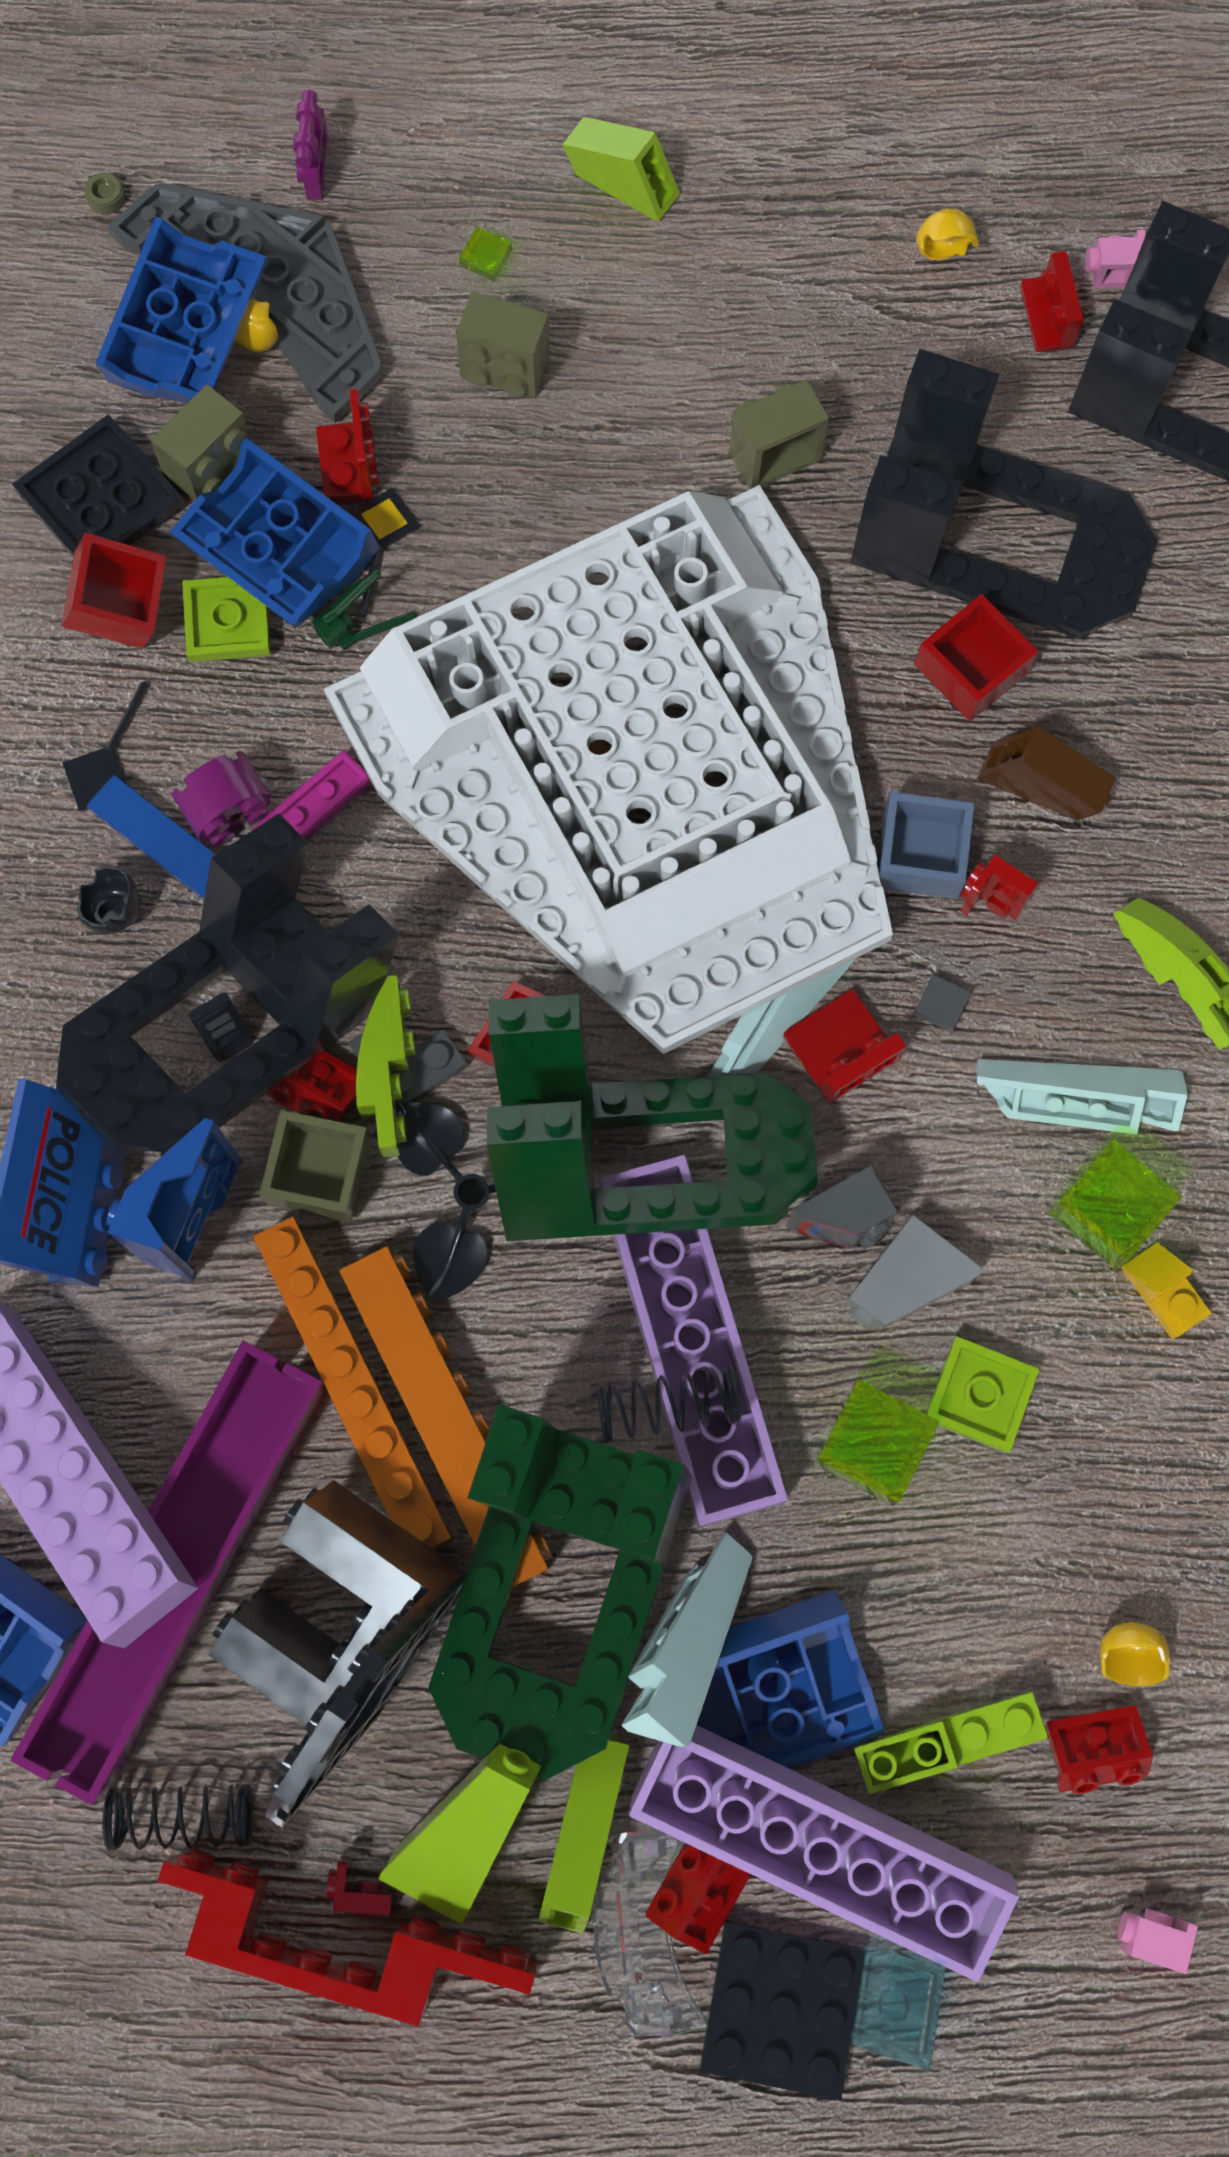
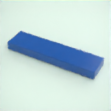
[87,775,216,900]

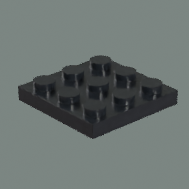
[12,414,185,557]
[699,1920,864,2101]

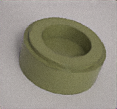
[84,173,126,215]

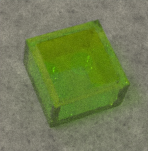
[1048,1139,1183,1271]
[813,1379,940,1506]

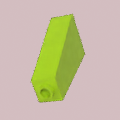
[538,1734,629,1934]
[379,1743,541,1925]

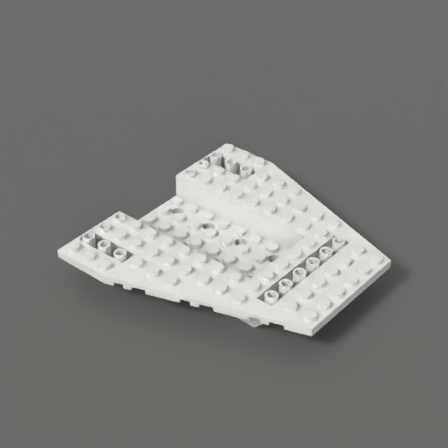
[324,485,893,1054]

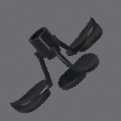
[396,1100,496,1300]

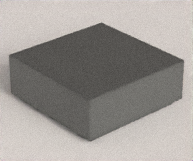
[913,974,972,1033]

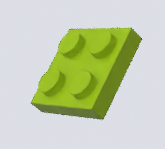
[182,577,271,663]
[924,1336,1040,1454]

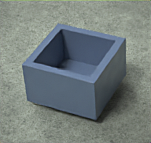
[877,791,974,899]

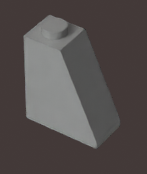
[845,1215,984,1331]

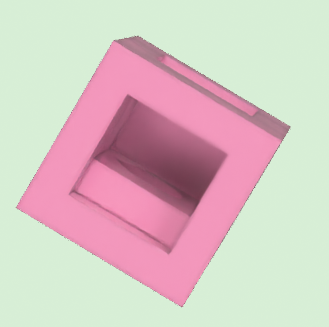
[1085,230,1146,288]
[1117,1908,1198,1974]

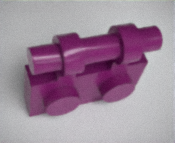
[293,89,328,200]

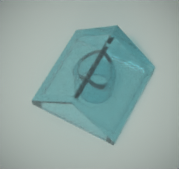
[850,1945,945,2070]

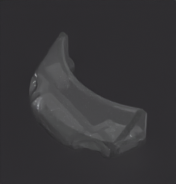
[592,1829,708,2036]

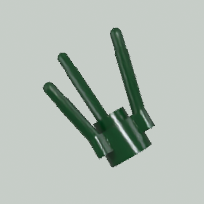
[311,570,417,651]

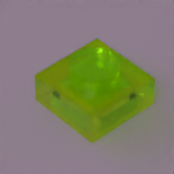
[459,227,512,282]

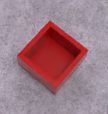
[61,533,167,649]
[914,594,1039,722]

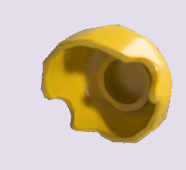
[916,208,979,260]
[235,290,279,352]
[1099,1622,1170,1687]

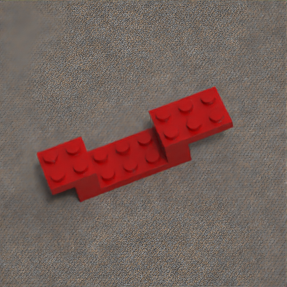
[157,1848,537,2027]

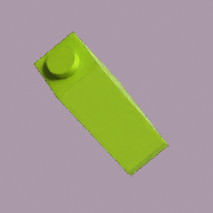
[562,117,680,221]

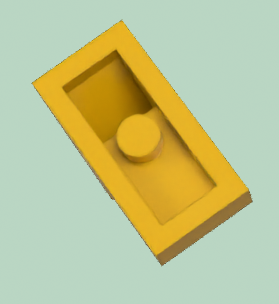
[1120,1242,1212,1340]

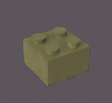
[456,291,550,399]
[729,379,829,490]
[150,384,251,503]
[259,1110,371,1222]

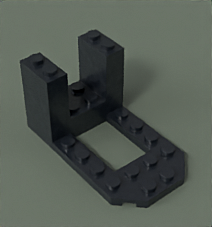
[1068,200,1229,482]
[850,349,1157,639]
[56,813,400,1156]
[209,1480,469,1828]

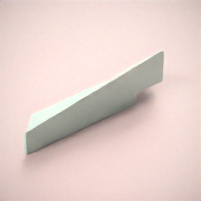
[708,958,856,1076]
[976,1059,1188,1135]
[621,1532,752,1747]

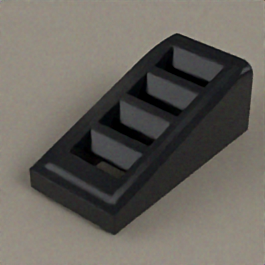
[188,992,254,1062]

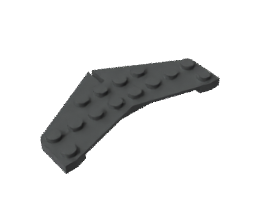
[107,183,382,423]

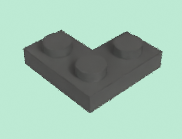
[348,1029,467,1107]

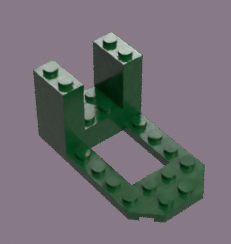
[487,994,818,1241]
[428,1404,693,1781]

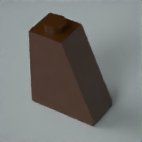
[978,726,1116,820]

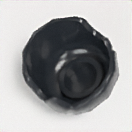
[77,866,141,935]

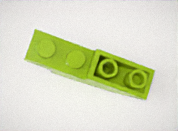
[1113,897,1229,1050]
[356,975,416,1158]
[854,1691,1049,1795]

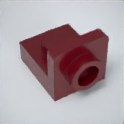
[326,1858,396,1915]

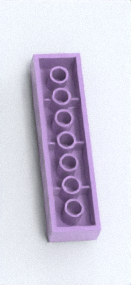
[599,1155,788,1529]
[0,1302,199,1648]
[629,1725,1019,1982]

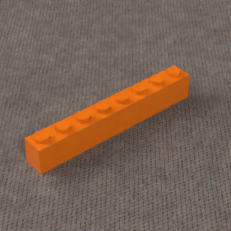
[253,1216,454,1550]
[339,1246,552,1589]

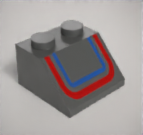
[786,1166,898,1249]

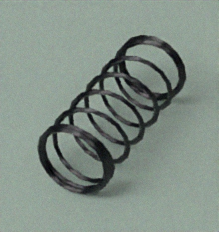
[596,1365,741,1444]
[102,1784,254,1851]

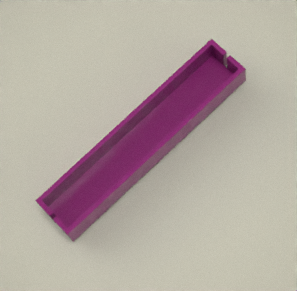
[10,1340,327,1806]

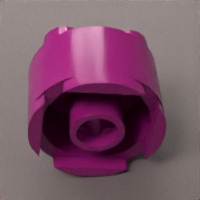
[172,751,272,847]

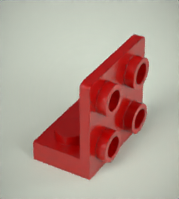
[316,388,379,505]
[783,990,907,1105]

